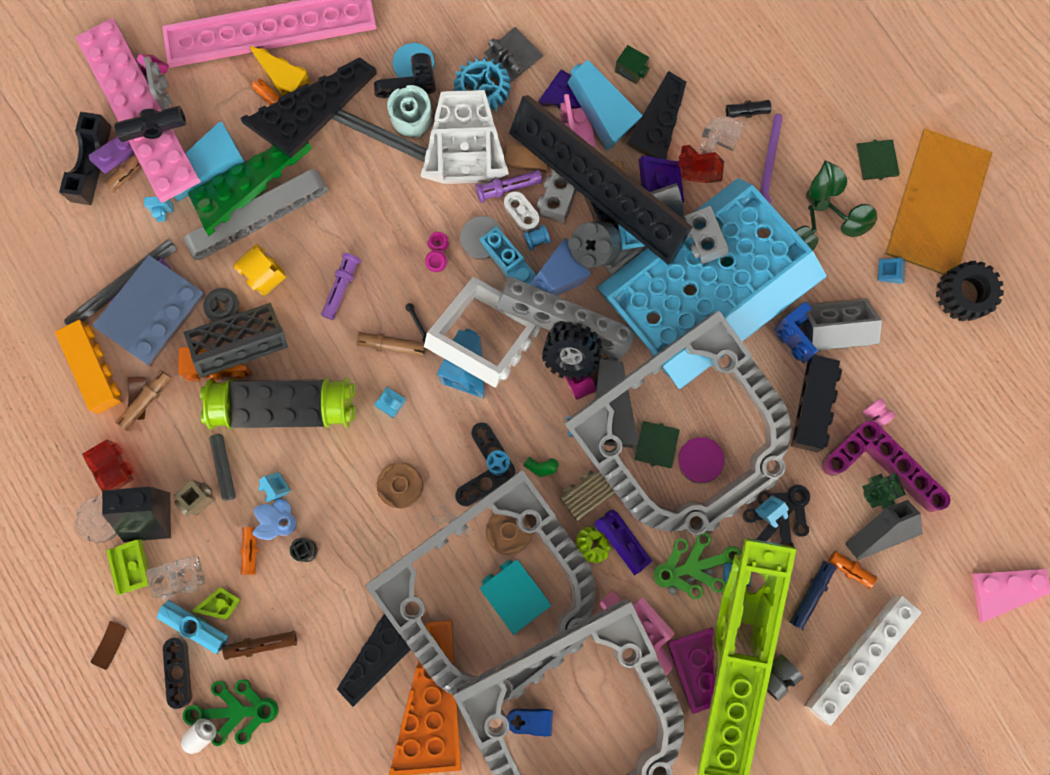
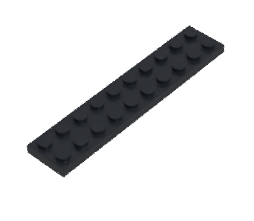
[509,95,692,265]

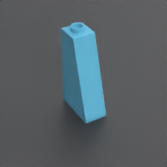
[568,60,643,151]
[174,121,245,201]

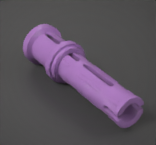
[475,170,542,203]
[320,253,361,320]

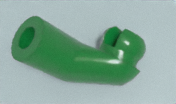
[523,457,559,477]

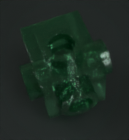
[862,473,906,509]

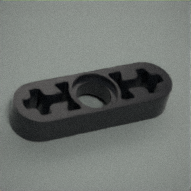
[163,638,192,709]

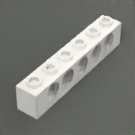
[804,596,922,726]

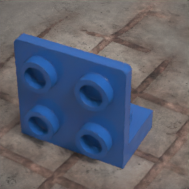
[774,302,818,364]

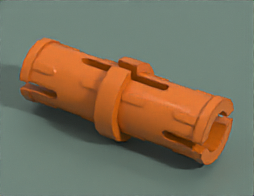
[239,527,259,575]
[828,551,877,589]

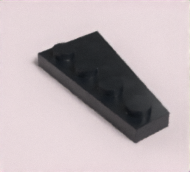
[626,71,687,159]
[337,613,411,707]

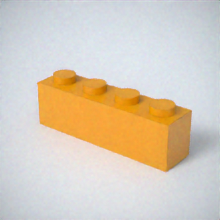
[55,320,122,414]

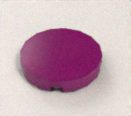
[678,437,725,483]

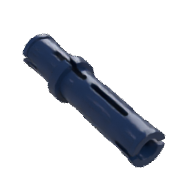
[789,561,837,631]

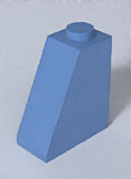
[531,238,591,296]

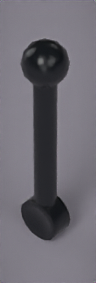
[405,303,427,342]

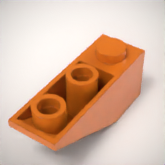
[178,347,253,382]

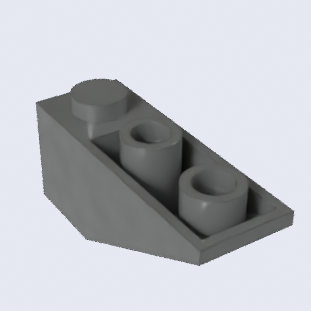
[846,500,923,560]

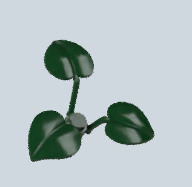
[794,161,878,251]

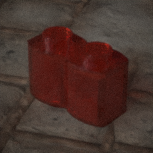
[82,439,134,490]

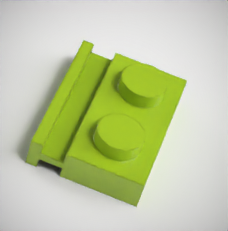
[106,539,153,595]

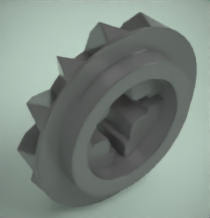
[203,288,240,321]

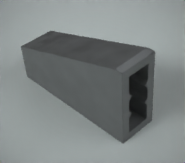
[595,357,638,449]

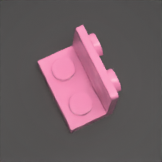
[560,94,596,148]

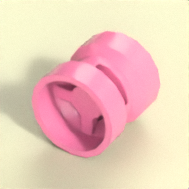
[863,398,896,428]

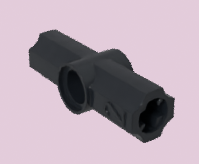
[114,106,187,142]

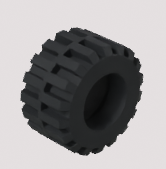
[936,261,1004,321]

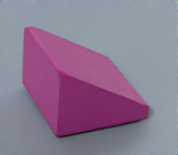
[565,375,596,400]

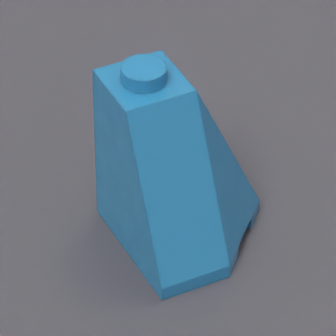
[437,329,485,399]

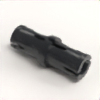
[725,100,772,119]

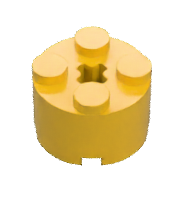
[233,243,287,296]

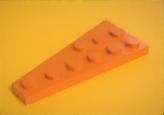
[388,620,462,775]

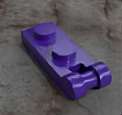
[595,510,652,575]

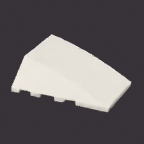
[420,90,509,184]

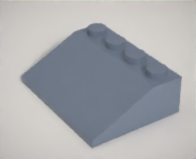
[93,255,205,366]

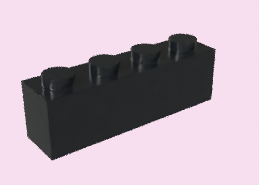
[791,355,842,453]

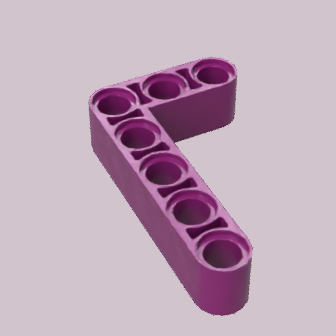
[821,421,951,512]

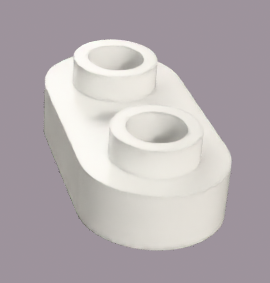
[504,192,539,232]

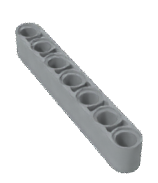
[183,169,328,260]

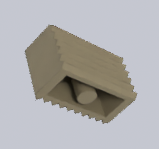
[560,470,615,522]

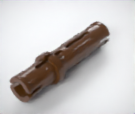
[222,630,297,660]

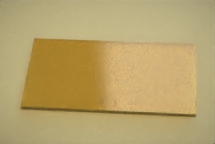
[885,128,993,275]

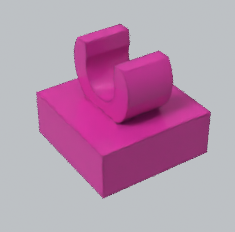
[136,54,169,75]

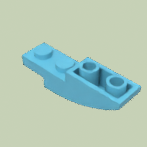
[479,226,536,285]

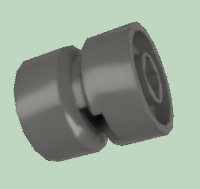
[767,654,803,702]

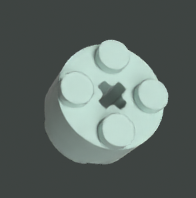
[387,85,433,138]

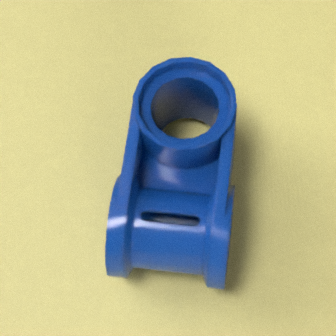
[507,709,553,737]

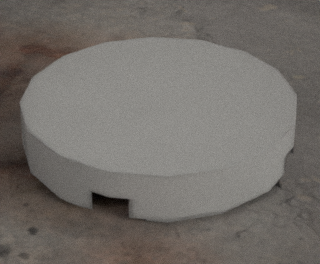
[460,216,504,260]

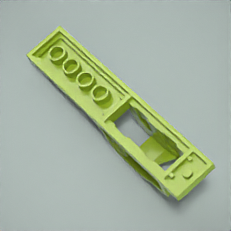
[697,538,797,775]

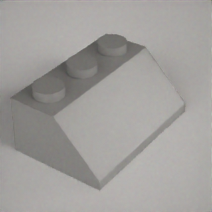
[803,298,882,351]

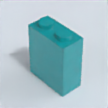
[479,559,552,635]

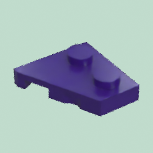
[538,69,582,109]

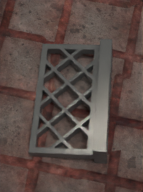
[184,303,288,378]

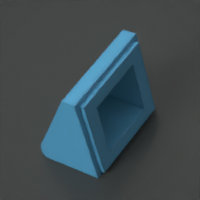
[878,258,906,284]

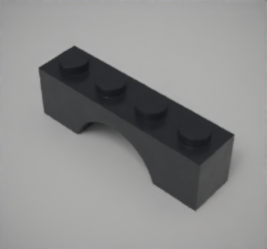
[59,112,112,205]

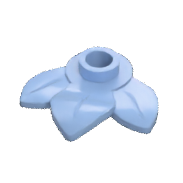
[253,498,297,540]

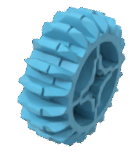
[453,57,511,111]

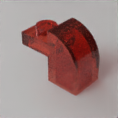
[678,145,725,183]

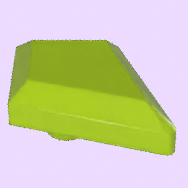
[193,587,241,620]

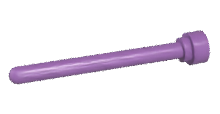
[760,114,782,204]

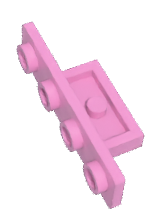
[599,591,675,675]

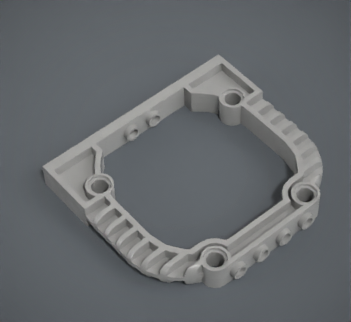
[564,311,791,535]
[365,470,596,703]
[452,599,684,775]

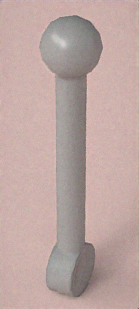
[668,568,712,595]

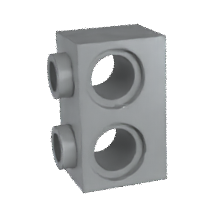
[537,171,577,224]
[684,206,728,264]

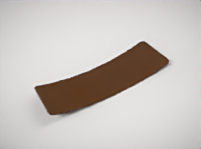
[128,377,146,420]
[91,621,126,670]

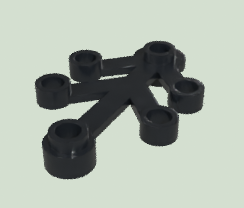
[742,485,810,547]

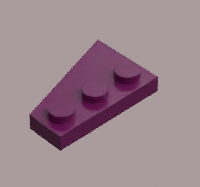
[667,627,715,714]

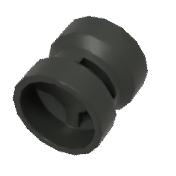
[290,538,318,562]

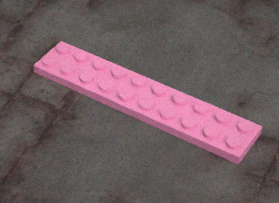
[162,0,377,68]
[75,17,201,203]

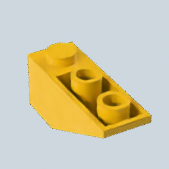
[250,45,311,96]

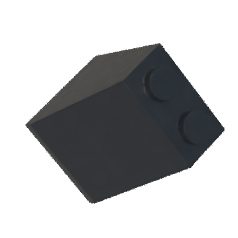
[102,486,171,542]

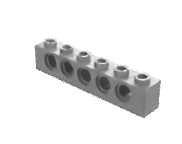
[496,276,635,360]

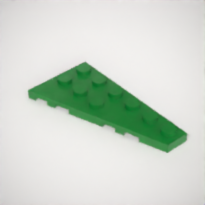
[188,142,312,236]

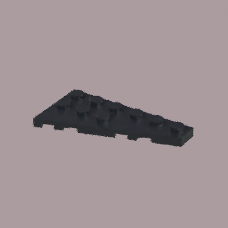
[240,57,377,158]

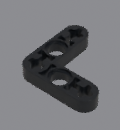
[374,53,436,98]
[455,423,516,507]

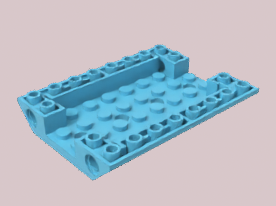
[596,178,827,390]

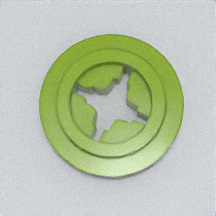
[576,526,611,563]

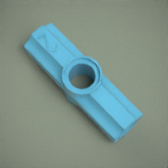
[157,600,229,654]

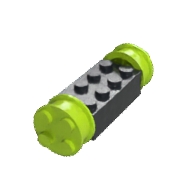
[200,377,356,430]

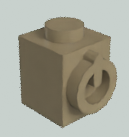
[174,480,215,516]

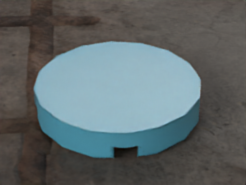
[392,43,435,78]

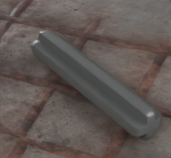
[209,434,236,501]

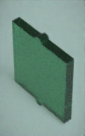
[856,139,900,180]
[634,421,680,469]

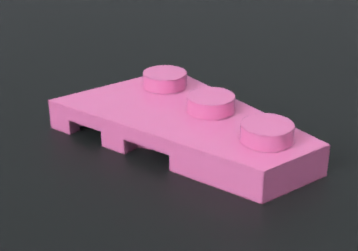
[972,569,1050,622]

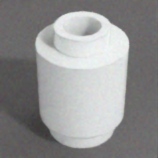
[181,719,216,754]

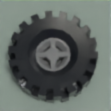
[542,322,603,380]

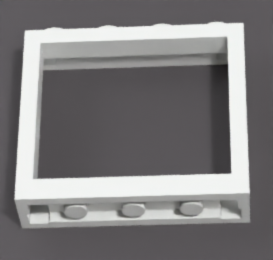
[424,277,542,388]

